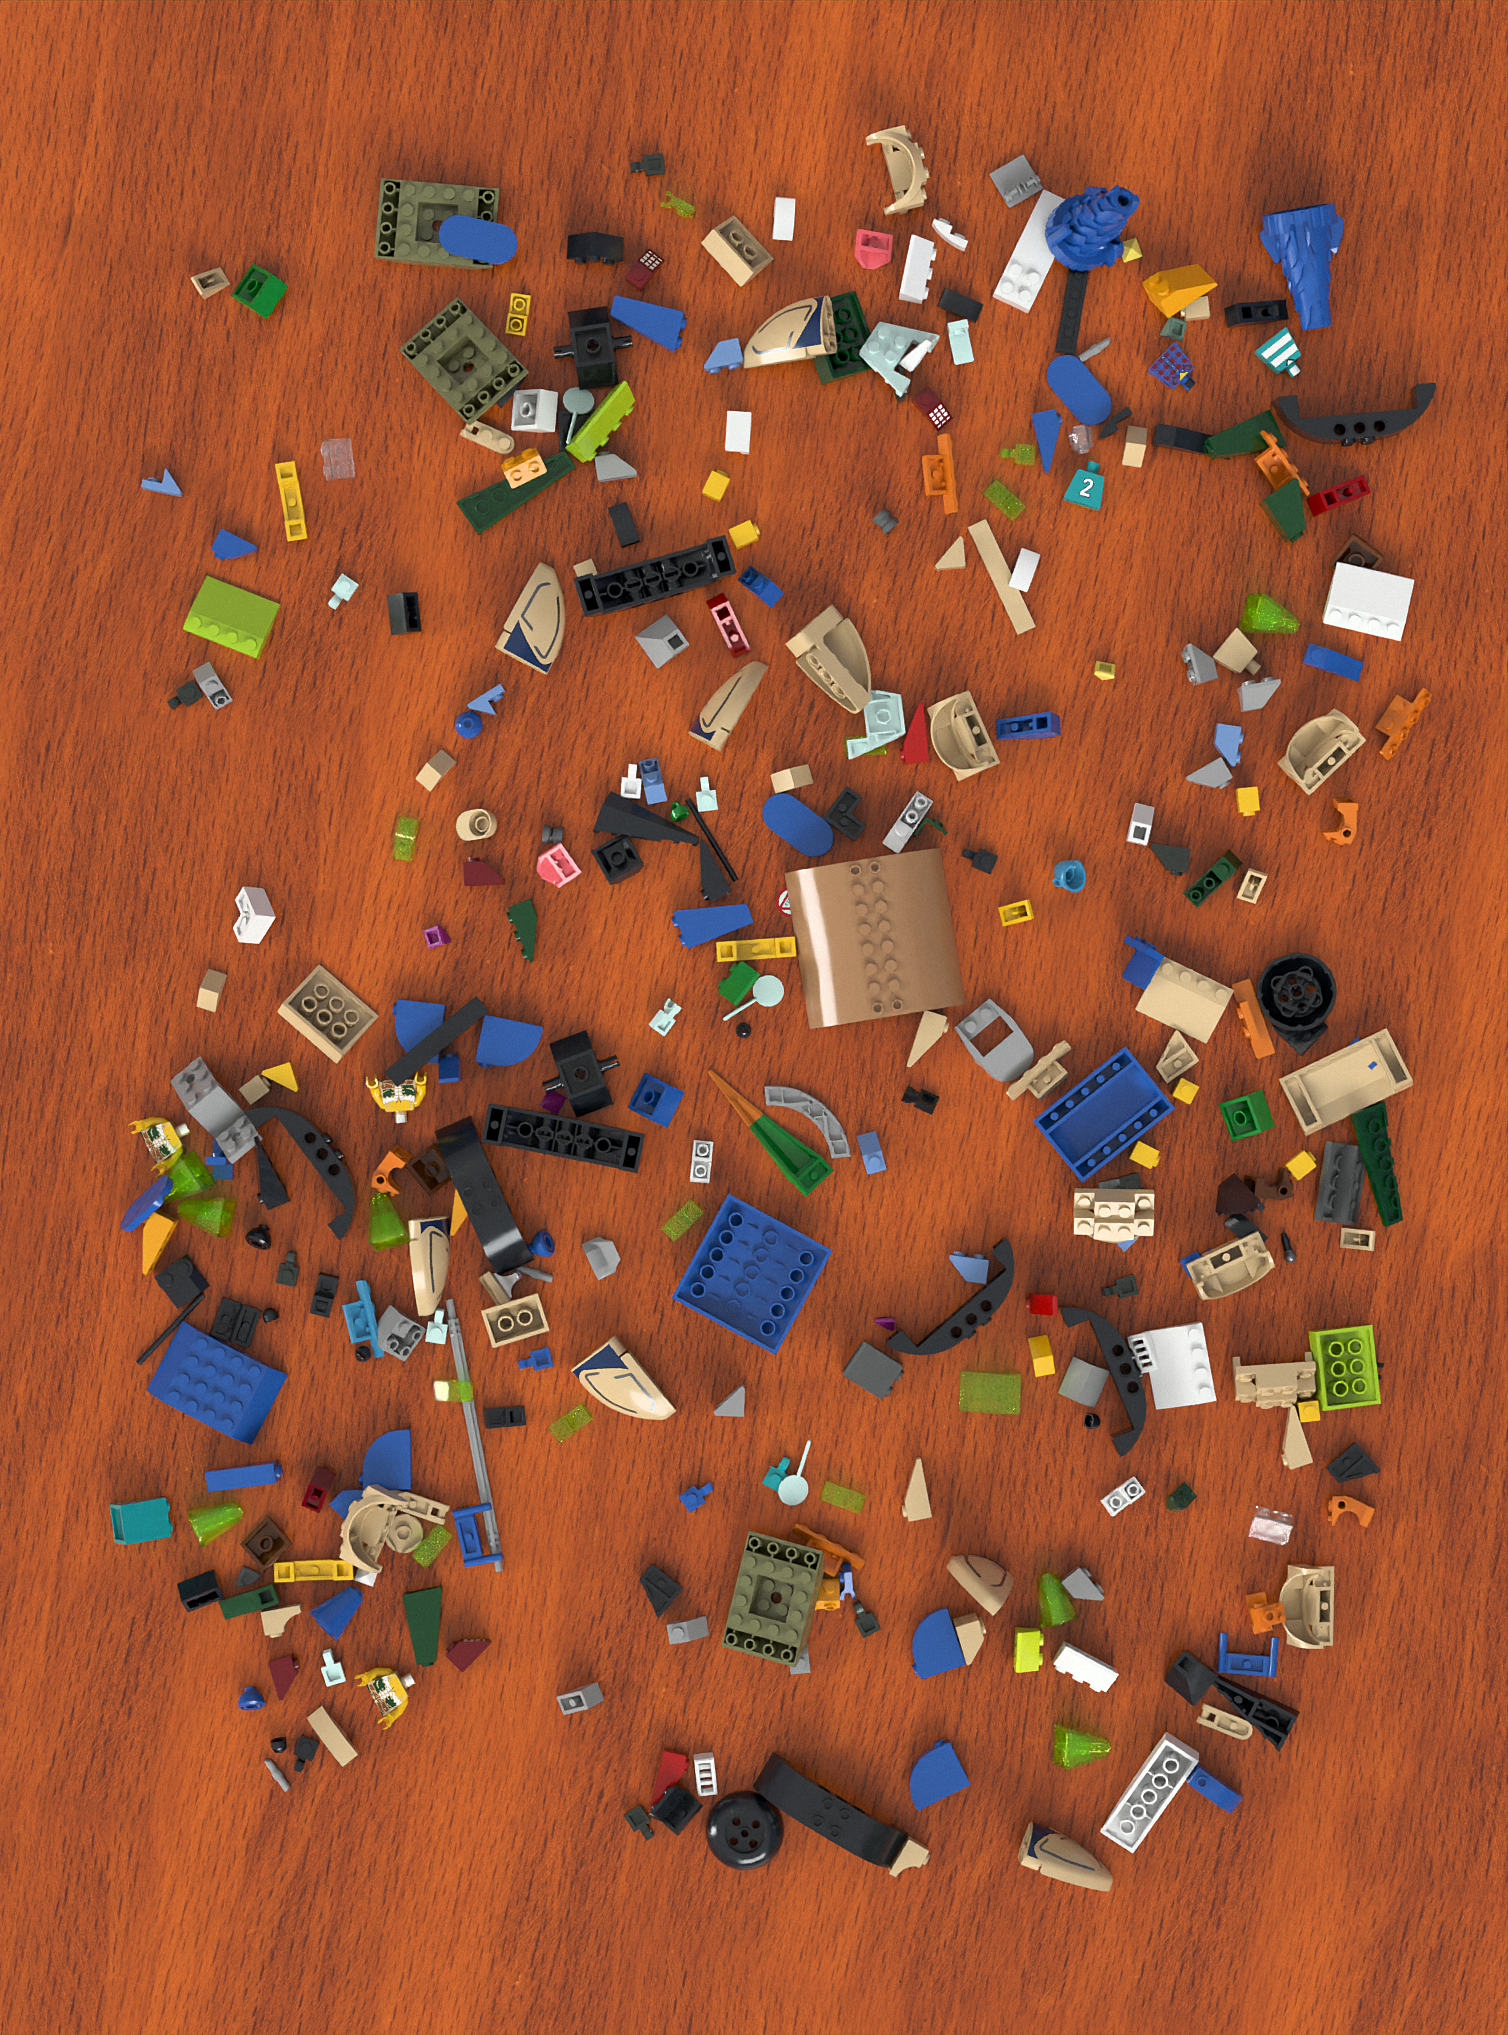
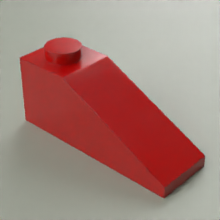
[1306,475,1371,517]
[706,593,751,658]
[900,702,929,764]
[1026,1292,1058,1316]
[650,1748,690,1809]

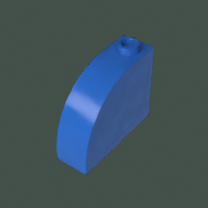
[392,999,446,1064]
[475,1015,544,1068]
[359,1428,412,1490]
[912,1606,966,1680]
[909,1739,971,1811]
[1186,1762,1244,1813]

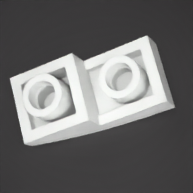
[772,197,795,241]
[932,218,968,251]
[1008,548,1040,592]
[690,1140,713,1183]
[1100,1476,1146,1516]

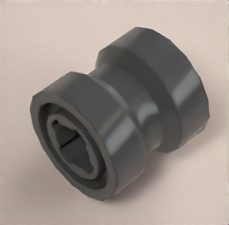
[872,507,899,535]
[541,824,564,845]

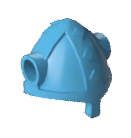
[1052,859,1086,892]

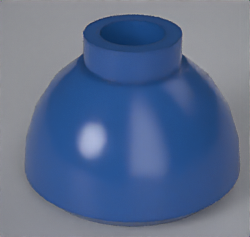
[455,711,483,739]
[529,1230,555,1257]
[238,1686,265,1710]

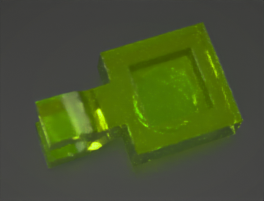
[659,191,696,218]
[1000,444,1036,466]

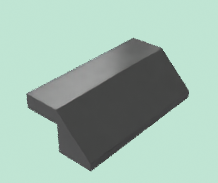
[1314,1141,1366,1226]

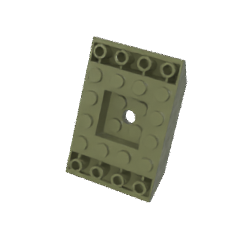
[374,178,500,270]
[399,296,529,426]
[721,1530,825,1667]

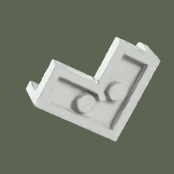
[725,411,752,454]
[233,886,276,944]

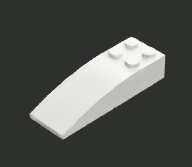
[993,189,1065,313]
[1100,1732,1199,1853]

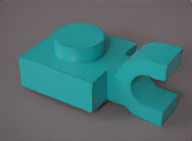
[762,1456,791,1492]

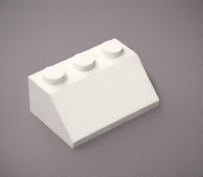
[899,235,937,304]
[1052,1640,1119,1692]

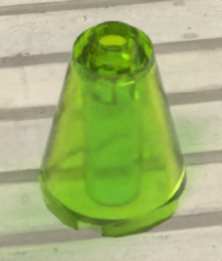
[186,1502,244,1548]
[1038,1572,1079,1629]

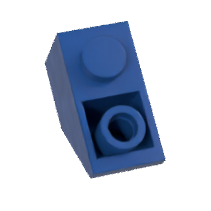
[738,565,784,608]
[329,1488,364,1520]

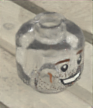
[1068,424,1095,454]

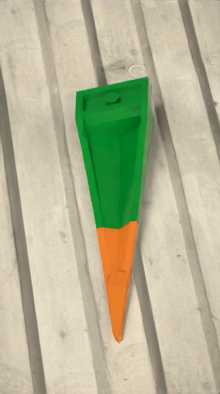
[708,1070,834,1197]

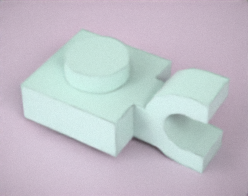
[328,574,359,610]
[696,777,718,812]
[649,998,682,1036]
[425,1308,448,1344]
[321,1648,346,1687]

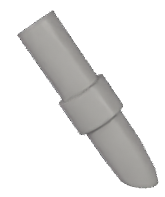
[1078,337,1111,362]
[516,1265,554,1283]
[264,1759,291,1792]

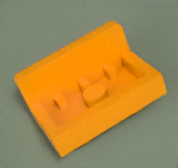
[500,448,547,488]
[815,1578,840,1611]

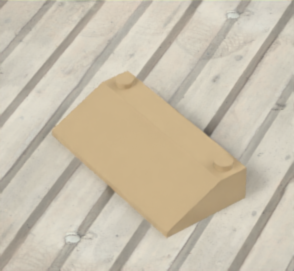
[1279,1028,1413,1136]

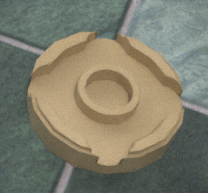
[385,1514,424,1553]

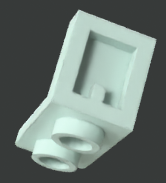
[947,319,974,365]

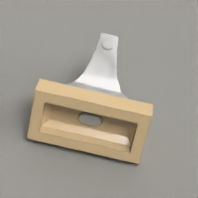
[478,1270,522,1305]

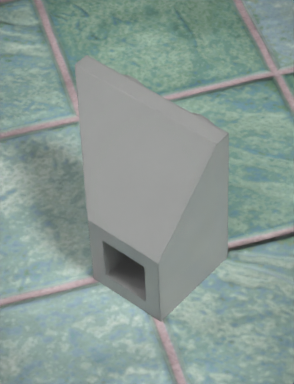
[635,614,690,669]
[1181,643,1218,686]
[1237,676,1281,712]
[377,1305,427,1362]

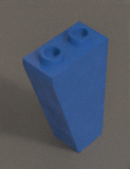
[610,295,687,353]
[671,904,754,949]
[205,1460,283,1492]

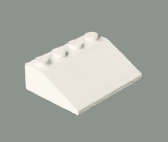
[1322,561,1414,641]
[1142,1321,1216,1410]

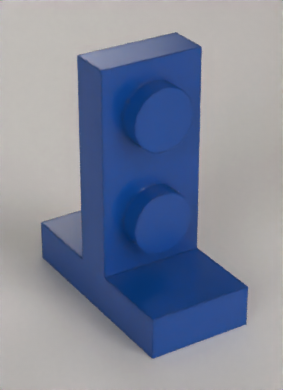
[206,1139,234,1180]

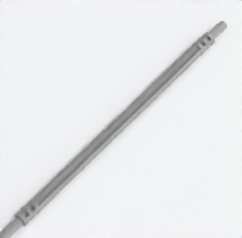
[445,1299,503,1572]

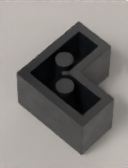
[567,232,624,266]
[822,786,866,842]

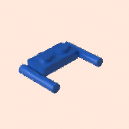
[452,1502,504,1568]
[1217,1632,1279,1677]

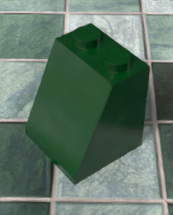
[1259,477,1306,543]

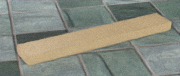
[968,519,1036,635]

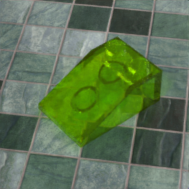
[959,1371,1021,1414]

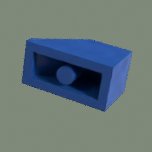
[211,528,259,561]

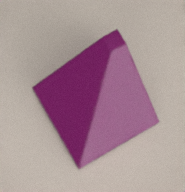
[423,925,451,949]
[539,1091,566,1115]
[874,1317,894,1331]

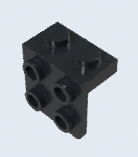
[649,1785,703,1836]

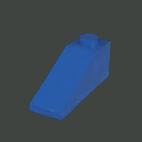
[1031,409,1062,474]
[1301,643,1364,682]
[996,712,1061,740]
[439,1053,463,1083]

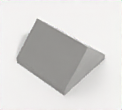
[1058,1356,1110,1408]
[713,1382,745,1417]

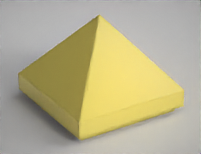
[1122,238,1142,263]
[1094,661,1116,680]

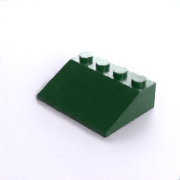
[812,291,872,385]

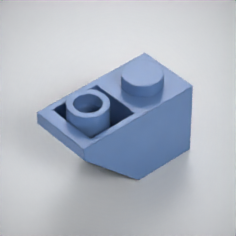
[704,338,743,374]
[1213,723,1244,767]
[639,757,667,805]
[949,1251,989,1284]

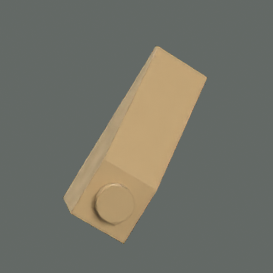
[906,1011,950,1067]
[1281,1405,1313,1469]
[902,1457,932,1521]

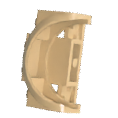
[865,125,930,215]
[927,690,1000,781]
[1277,708,1366,795]
[1073,1188,1154,1243]
[1185,1231,1275,1301]
[1232,1352,1316,1409]
[339,1484,410,1573]
[1279,1564,1334,1649]

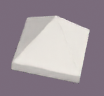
[354,1568,377,1587]

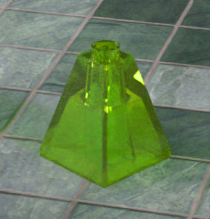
[1239,593,1299,634]
[163,1151,216,1204]
[368,1193,412,1252]
[177,1198,238,1238]
[1053,1723,1111,1770]

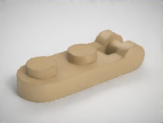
[459,420,515,455]
[398,1491,450,1525]
[1196,1703,1253,1740]

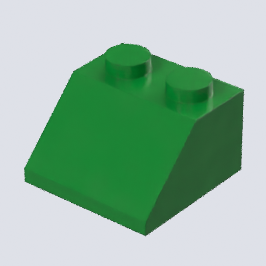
[231,264,288,319]
[717,961,760,1006]
[1219,1089,1275,1141]

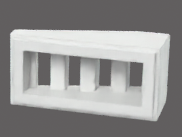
[899,334,936,372]
[1127,1331,1160,1374]
[693,1752,718,1797]

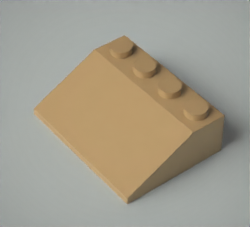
[1135,957,1234,1043]
[277,964,379,1064]

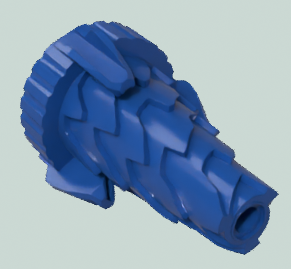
[1045,185,1139,271]
[1260,203,1344,330]

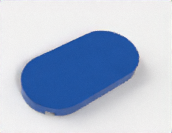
[439,215,518,265]
[1047,355,1112,425]
[763,793,833,857]
[120,1175,173,1232]

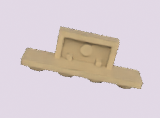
[1006,1040,1071,1101]

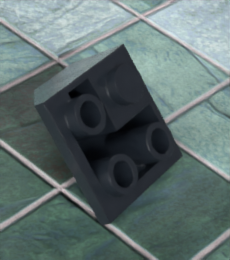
[1164,1650,1219,1707]

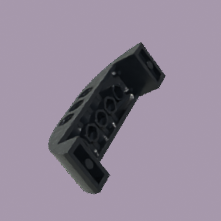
[1273,383,1436,447]
[573,535,737,617]
[481,1103,645,1173]
[245,1106,358,1240]
[435,1116,535,1275]
[886,1237,1014,1355]
[1058,1305,1147,1457]
[753,1752,908,1868]

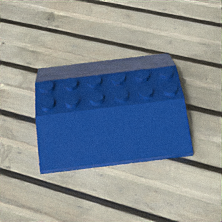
[671,1193,833,1355]

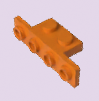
[1254,430,1310,496]
[922,433,958,514]
[1375,687,1432,760]
[1231,979,1275,1059]
[791,1523,865,1577]

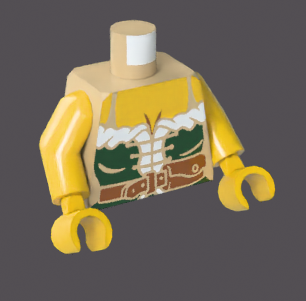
[366,1071,428,1123]
[128,1117,191,1177]
[355,1667,416,1730]

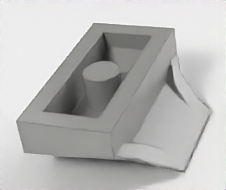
[582,1236,621,1280]

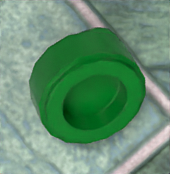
[670,801,690,822]

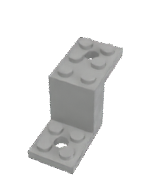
[170,1056,263,1164]

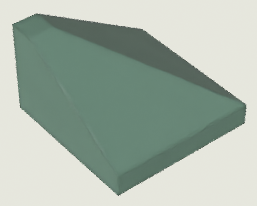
[1160,316,1187,341]

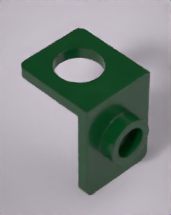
[912,817,948,837]

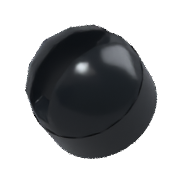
[736,1023,751,1038]
[262,1308,279,1323]
[355,1346,371,1362]
[1084,1413,1101,1429]
[270,1737,287,1753]

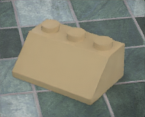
[701,215,774,287]
[481,1293,550,1348]
[953,1612,986,1665]

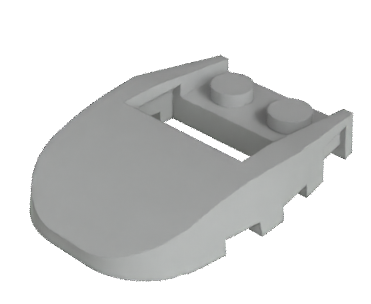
[954,998,1034,1082]

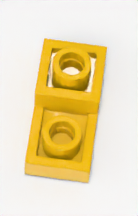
[505,292,531,336]

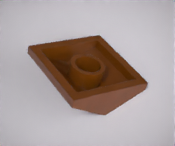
[405,1142,452,1197]
[240,1516,292,1572]

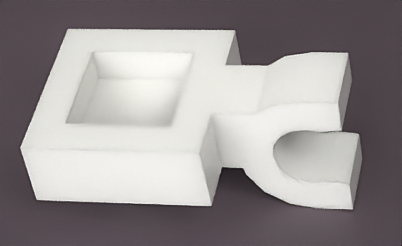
[620,764,642,799]

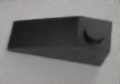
[1224,300,1289,328]
[700,839,732,903]

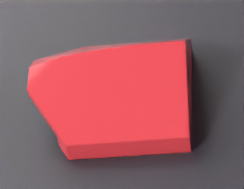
[855,229,893,270]
[536,842,582,887]

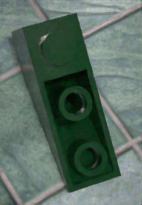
[1183,850,1243,907]
[506,899,538,963]
[219,1581,281,1620]

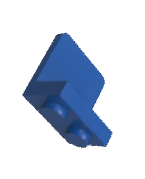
[1122,935,1164,990]

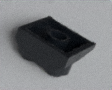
[591,834,645,885]
[154,1254,210,1309]

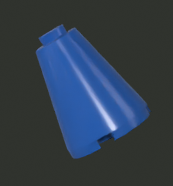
[309,1586,363,1641]

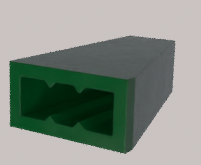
[1203,409,1287,460]
[402,1585,443,1667]

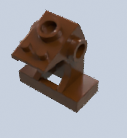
[1244,1167,1294,1201]

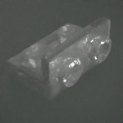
[321,438,355,481]
[1248,1506,1293,1546]

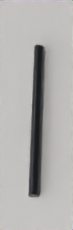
[685,798,738,882]
[136,1293,205,1365]

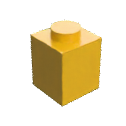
[702,470,730,502]
[728,520,760,549]
[1236,787,1260,816]
[1171,1078,1199,1105]
[1128,1140,1161,1169]
[1284,1150,1316,1181]
[1296,1399,1320,1422]

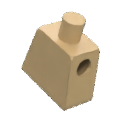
[1211,628,1261,675]

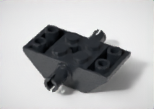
[553,306,633,390]
[542,1030,620,1118]

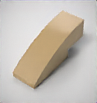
[307,1705,359,1767]

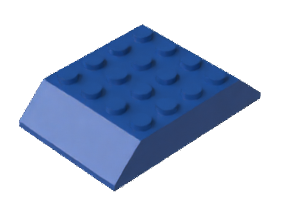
[1033,1046,1175,1183]
[147,1320,288,1445]

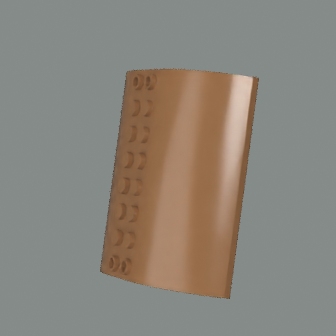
[784,848,965,1029]

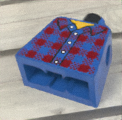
[1147,342,1196,391]

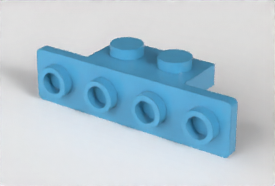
[342,1280,385,1358]

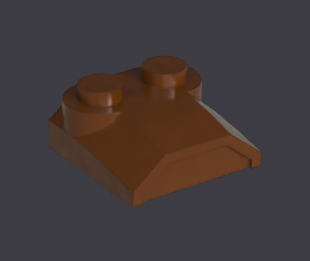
[1328,533,1384,570]

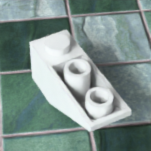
[882,791,933,854]

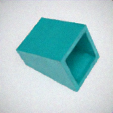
[109,1497,173,1545]

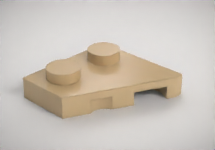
[1155,1030,1199,1083]

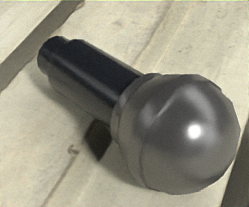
[1281,1233,1297,1263]

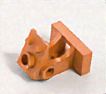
[1321,797,1358,845]
[371,1144,413,1196]
[1328,1495,1376,1527]
[1245,1591,1286,1634]

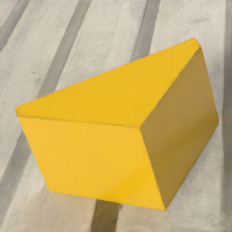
[998,899,1034,927]
[261,1062,300,1092]
[1028,1334,1055,1377]

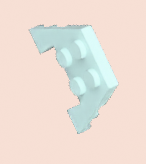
[859,322,940,397]
[847,690,906,759]

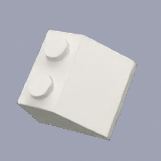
[511,389,558,433]

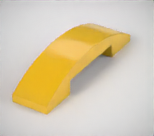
[275,461,308,542]
[716,937,796,962]
[274,1559,354,1583]

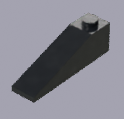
[1152,423,1230,460]
[254,1136,290,1210]

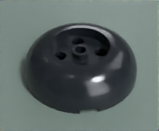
[1257,953,1337,1031]
[705,1790,784,1870]

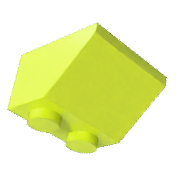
[1014,1627,1044,1673]

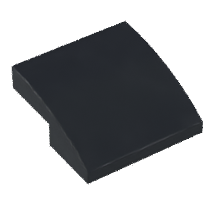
[1271,1003,1329,1056]
[209,1297,261,1348]

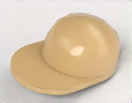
[456,809,497,841]

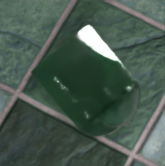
[1165,1482,1197,1512]

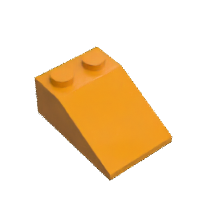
[1142,264,1217,318]
[143,1209,179,1275]

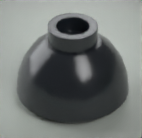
[245,1224,272,1250]

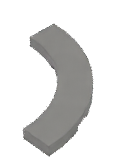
[764,1085,851,1158]

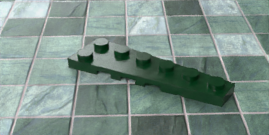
[456,451,576,535]
[1350,1102,1403,1227]

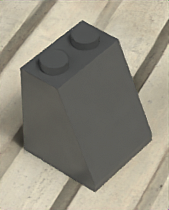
[842,1339,904,1400]

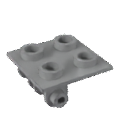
[989,154,1043,208]

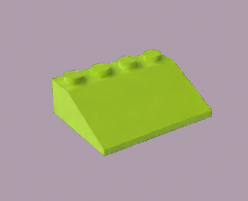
[565,381,635,463]
[183,576,280,660]
[1308,1325,1381,1411]

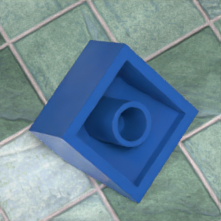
[628,1073,685,1127]

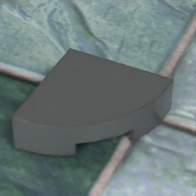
[235,1566,261,1586]

